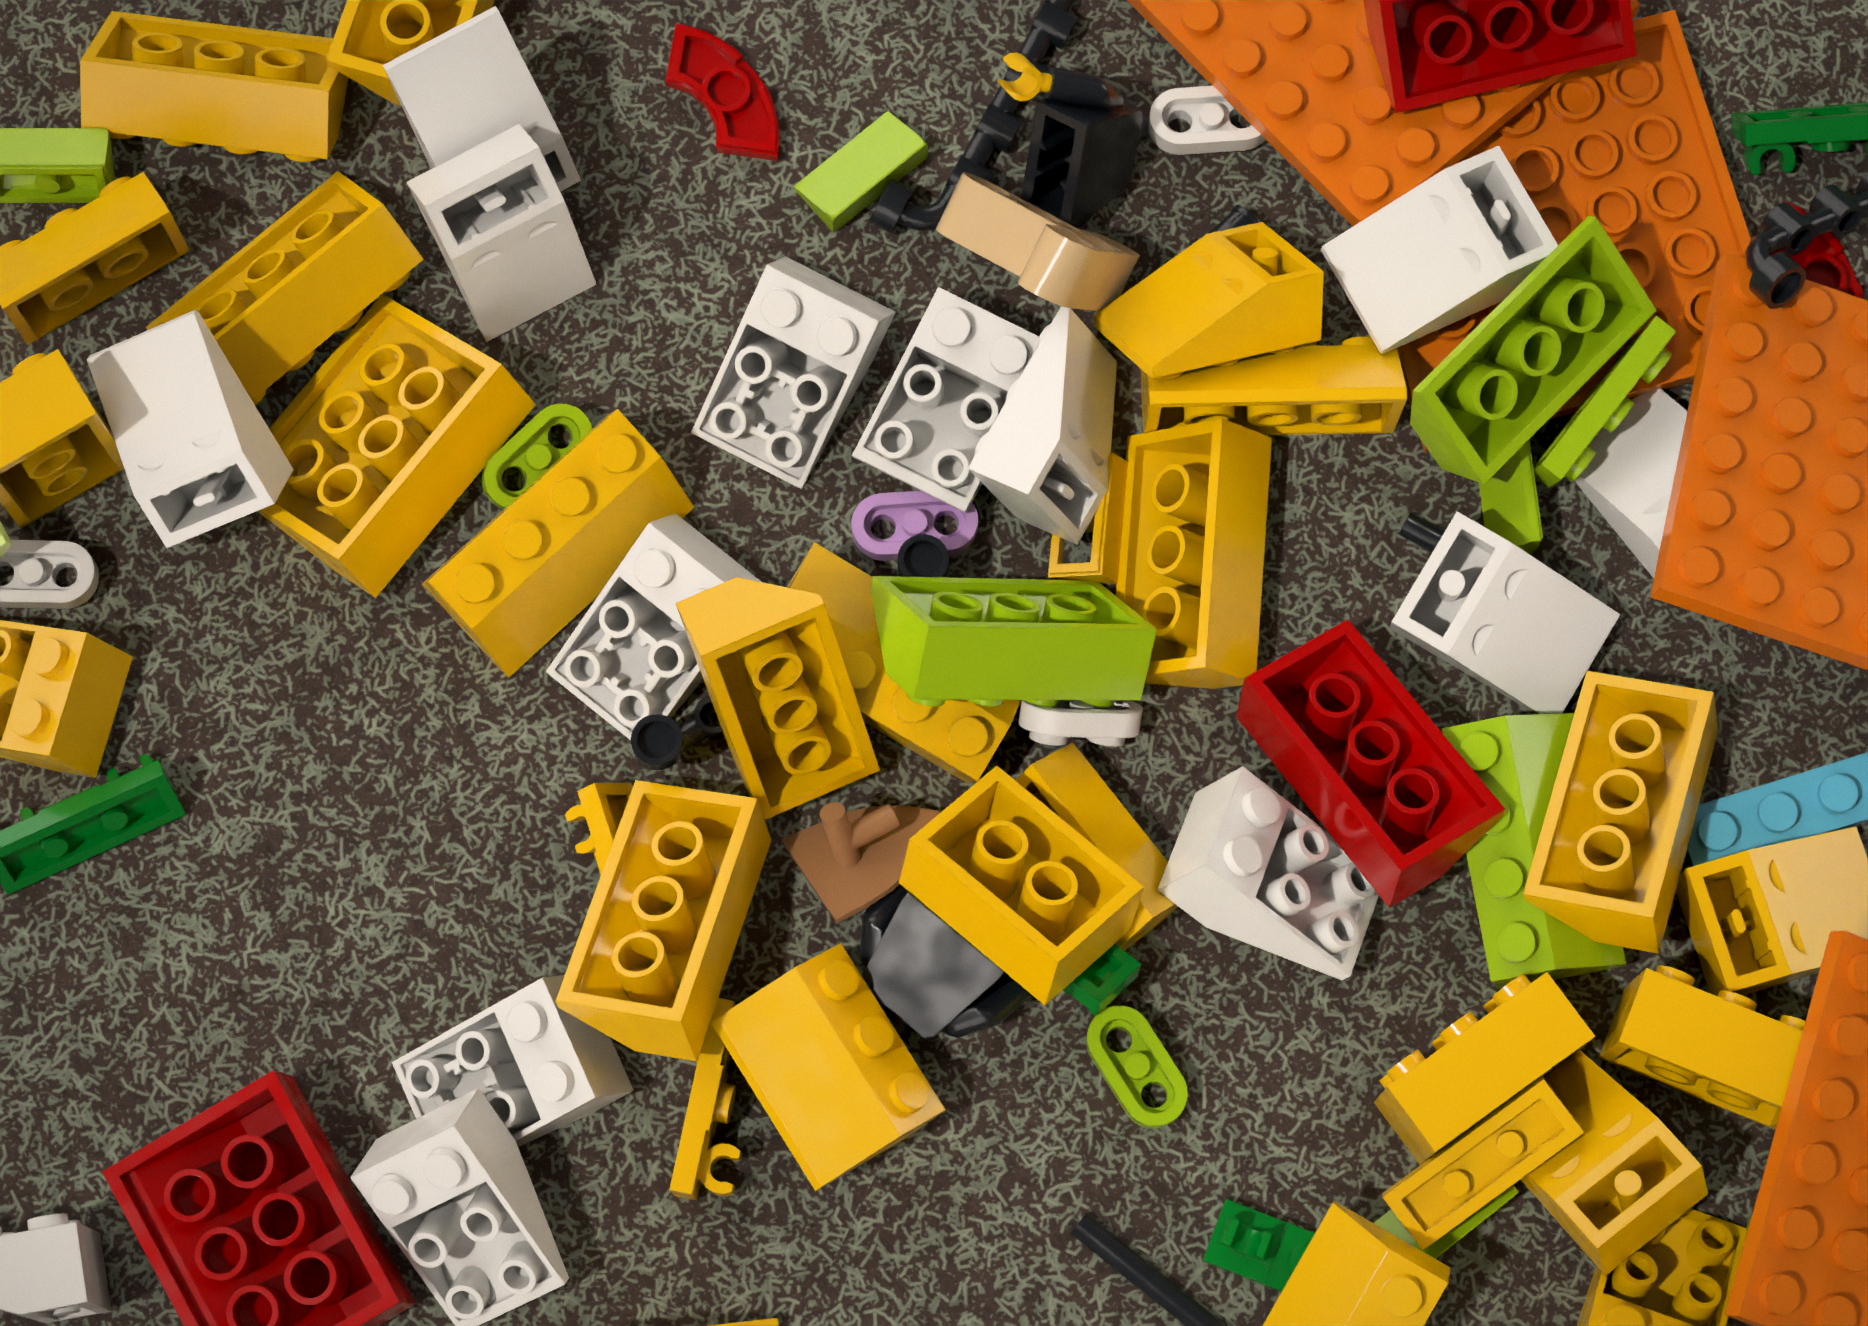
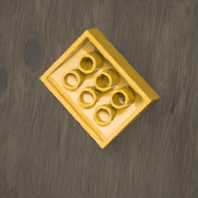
[257,294,536,598]

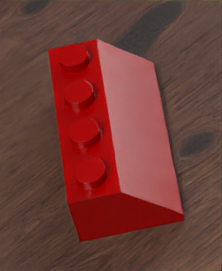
[1363,0,1637,113]
[1236,619,1505,908]

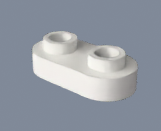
[1149,86,1266,155]
[0,540,99,609]
[1018,700,1143,747]

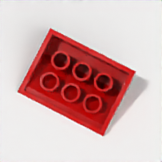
[102,1070,417,1326]

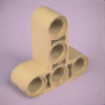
[936,172,1140,311]

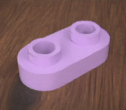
[851,491,978,561]

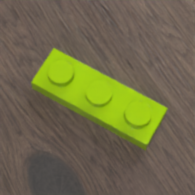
[1533,315,1676,488]

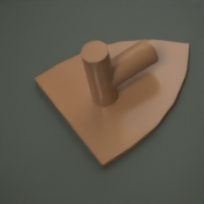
[782,802,940,924]

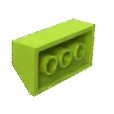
[1410,216,1657,484]
[870,576,1157,707]
[1442,713,1627,989]

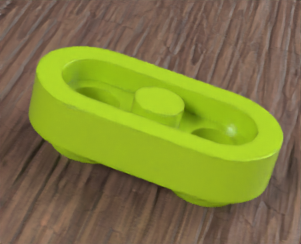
[482,404,592,509]
[1086,1006,1188,1129]

